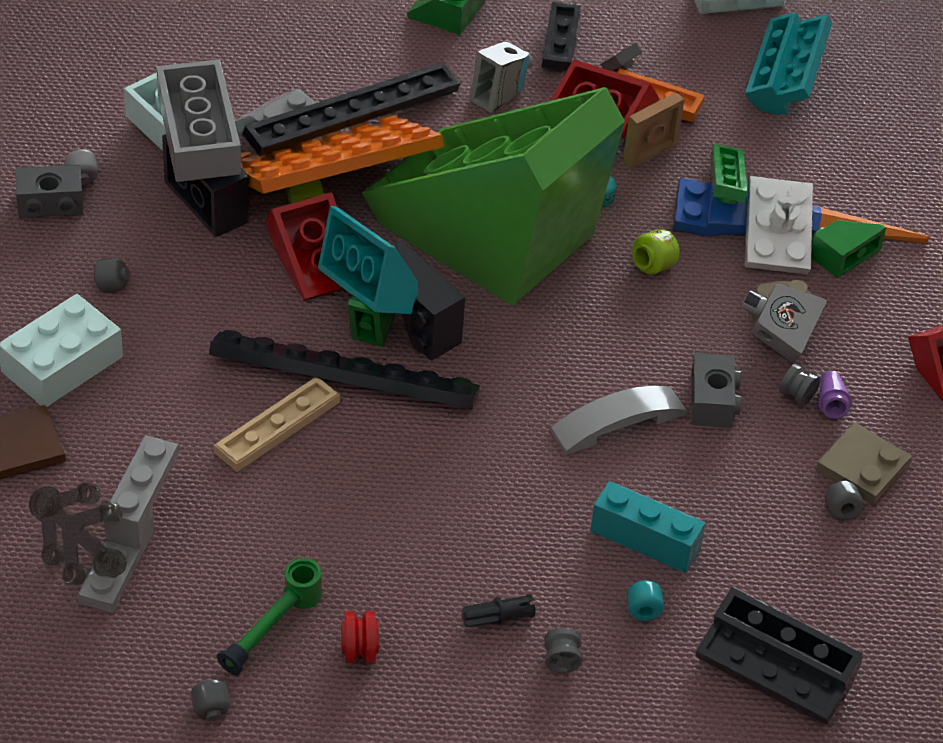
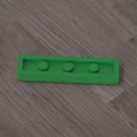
[710,143,748,204]

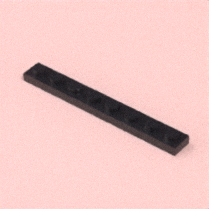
[242,62,461,156]
[209,330,480,409]

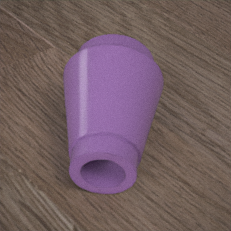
[818,371,852,419]

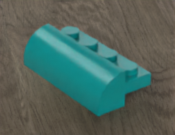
[745,12,833,114]

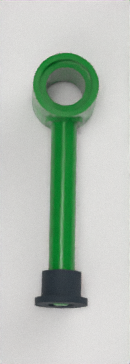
[217,558,322,675]

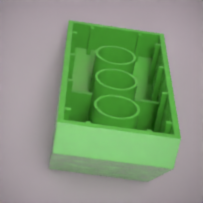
[362,87,625,305]

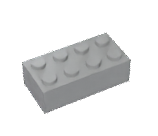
[156,59,241,182]

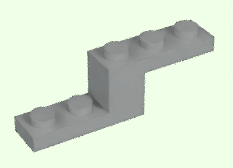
[78,435,179,613]

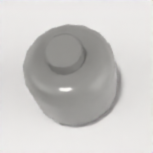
[65,149,98,185]

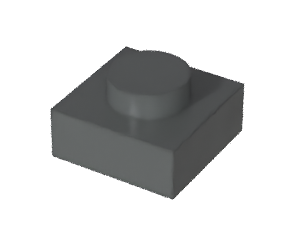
[600,43,642,71]

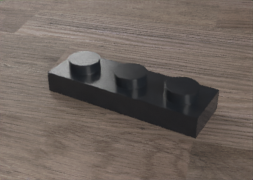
[541,1,581,71]

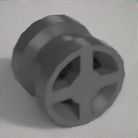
[779,364,821,406]
[544,627,582,673]

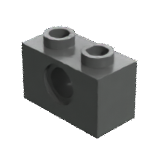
[15,164,84,218]
[691,352,741,428]

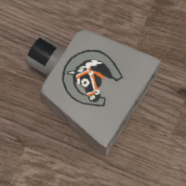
[741,284,827,363]

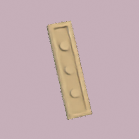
[214,377,340,472]

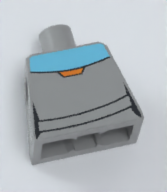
[469,42,533,114]

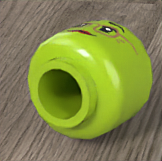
[632,229,680,274]

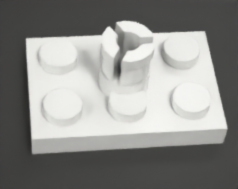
[745,176,813,275]

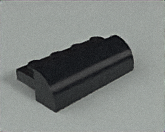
[696,587,863,725]

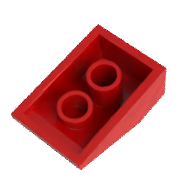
[265,192,344,301]

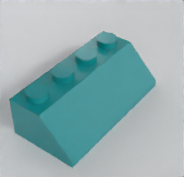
[318,206,418,314]

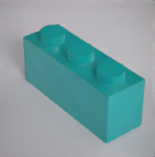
[590,481,706,573]

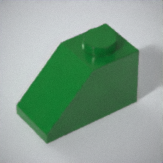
[811,220,886,278]
[347,296,396,347]

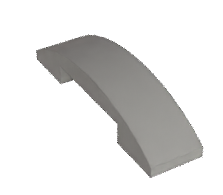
[550,385,687,455]

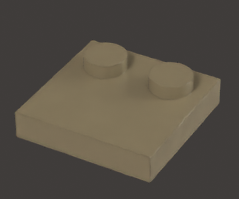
[815,422,912,505]

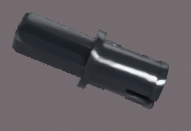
[461,594,536,628]

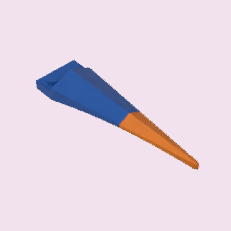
[673,177,930,244]

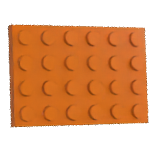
[241,115,444,194]

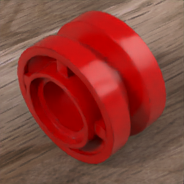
[341,611,379,663]

